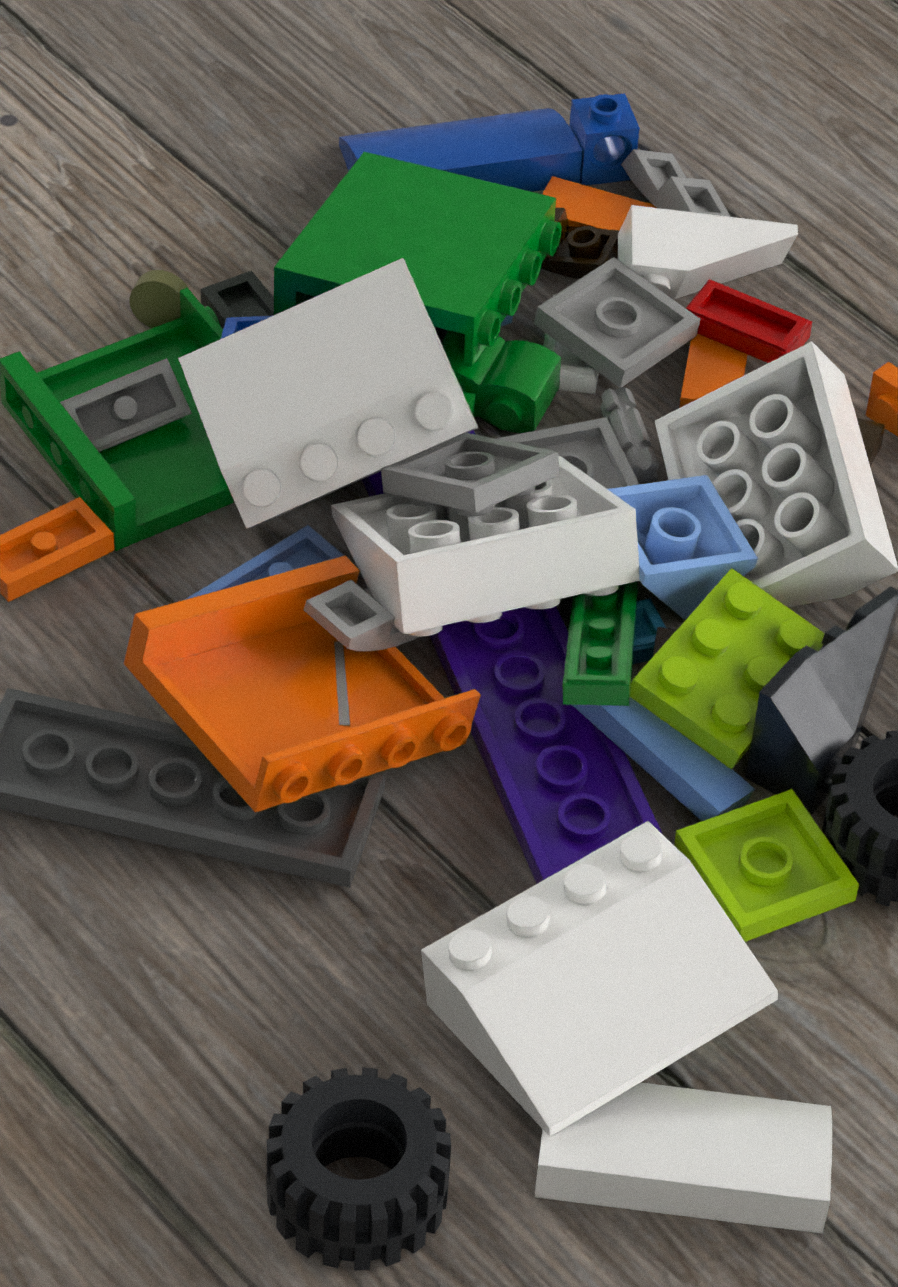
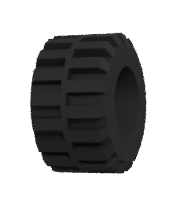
[822,730,898,907]
[266,1067,451,1270]

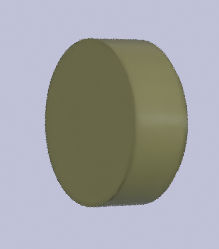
[129,270,187,328]

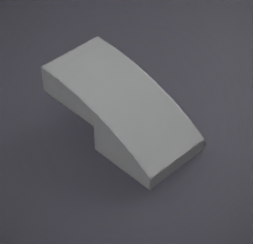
[621,149,731,217]
[303,580,418,651]

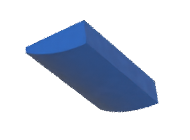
[339,108,582,192]

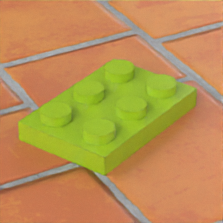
[630,568,825,770]

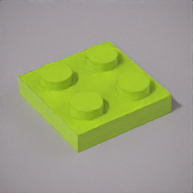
[674,789,859,942]

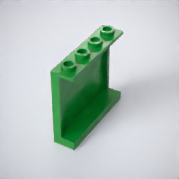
[274,152,562,367]
[0,287,234,551]

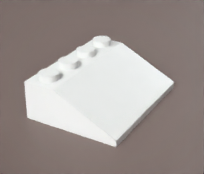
[178,258,478,529]
[655,341,898,607]
[331,456,640,637]
[421,821,778,1137]

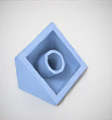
[608,475,758,620]

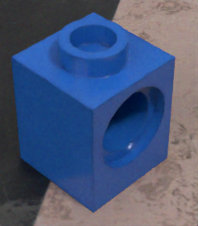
[569,93,640,186]

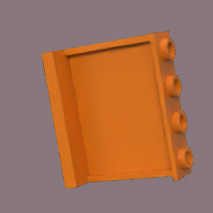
[124,555,481,812]

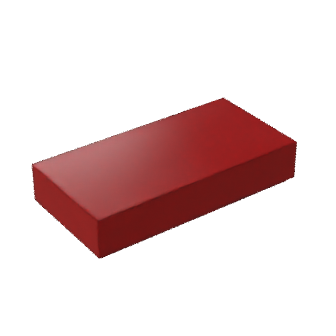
[686,279,813,363]

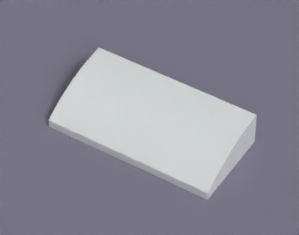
[535,1082,832,1234]

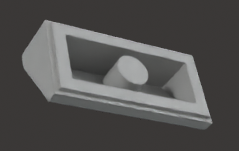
[60,358,192,452]

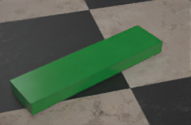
[563,581,638,706]

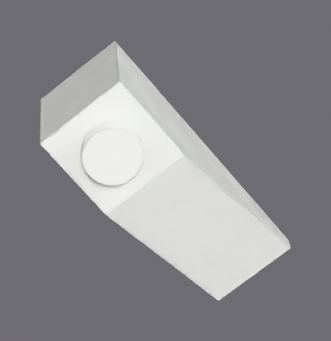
[618,205,798,300]

